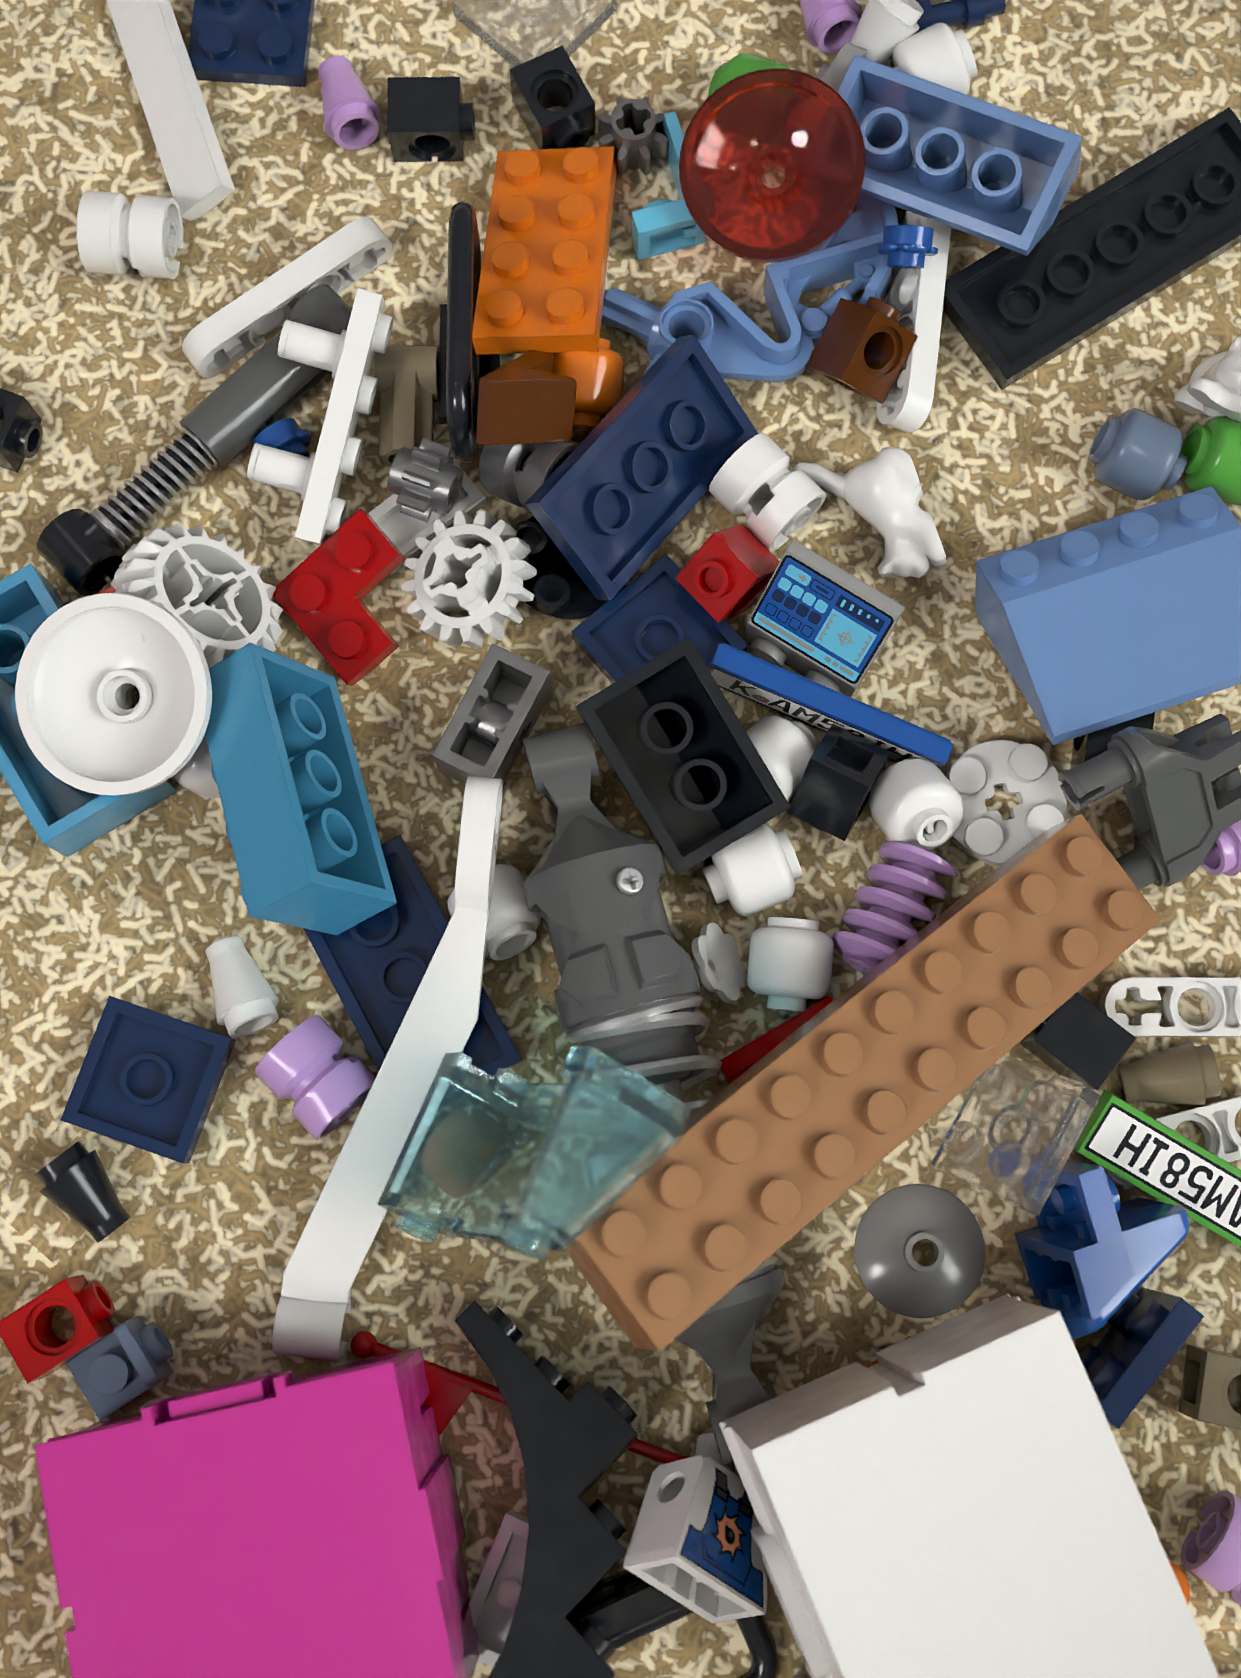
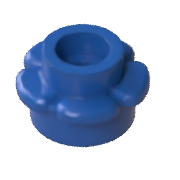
[877,225,938,269]
[253,418,312,457]

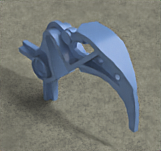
[601,130,898,382]

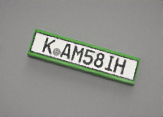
[1070,1089,1241,1248]

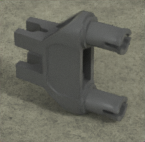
[1058,714,1241,890]

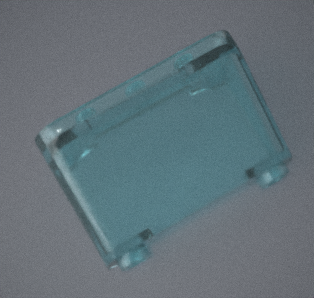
[377,1047,690,1260]

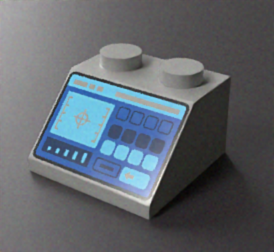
[743,540,905,698]

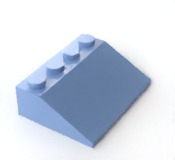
[975,486,1241,745]

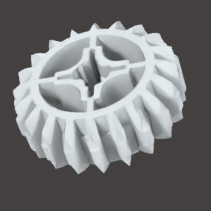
[111,522,283,668]

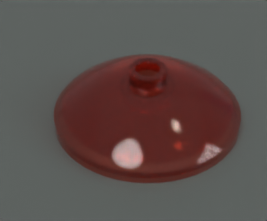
[679,68,866,263]

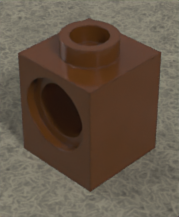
[807,296,918,404]

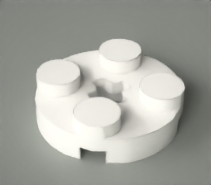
[945,740,1067,866]

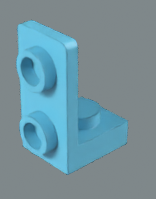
[631,111,715,260]

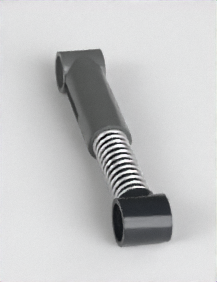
[36,284,352,597]

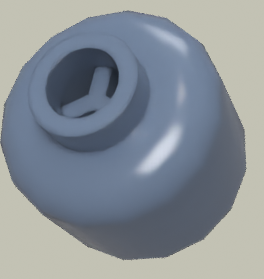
[1088,408,1187,501]

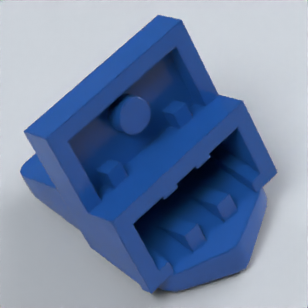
[1015,1155,1190,1340]

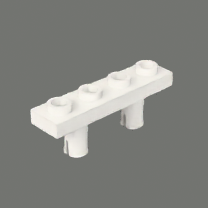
[247,288,394,545]

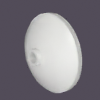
[15,593,212,795]

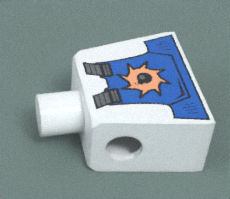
[623,1433,767,1624]

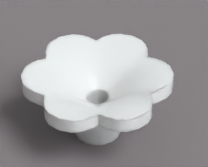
[692,922,747,1003]

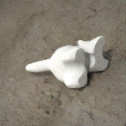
[1174,335,1241,422]
[793,447,948,578]

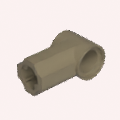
[374,345,440,466]

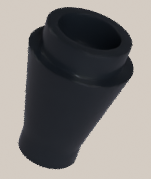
[35,1141,130,1243]

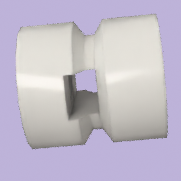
[76,191,184,279]
[709,432,827,552]

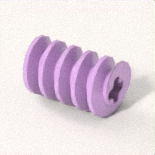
[832,841,958,975]

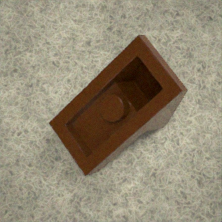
[476,350,577,445]

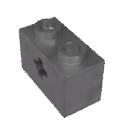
[432,643,553,785]

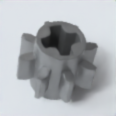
[598,96,669,176]
[387,438,464,523]

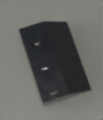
[575,637,791,875]

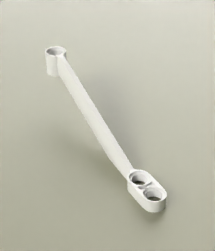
[272,775,503,1361]

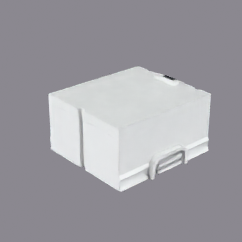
[719,1293,1220,1678]

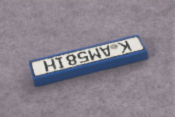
[704,643,954,768]

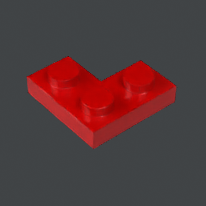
[273,509,406,686]

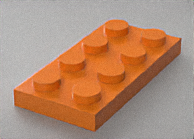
[472,146,617,355]

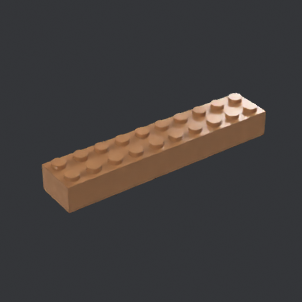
[549,813,1161,1351]

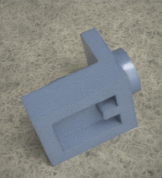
[66,1316,174,1421]

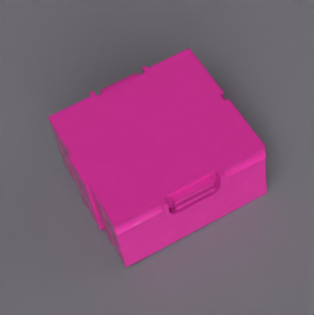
[34,1347,479,1678]

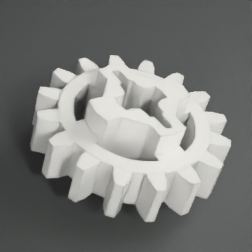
[401,510,537,649]

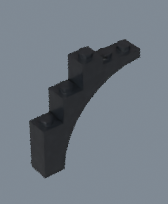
[455,1301,637,1678]

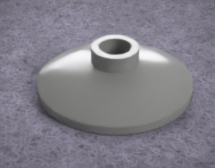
[854,1184,985,1318]

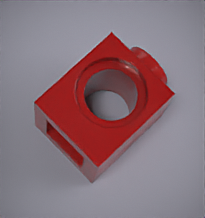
[675,524,780,623]
[0,1275,115,1384]

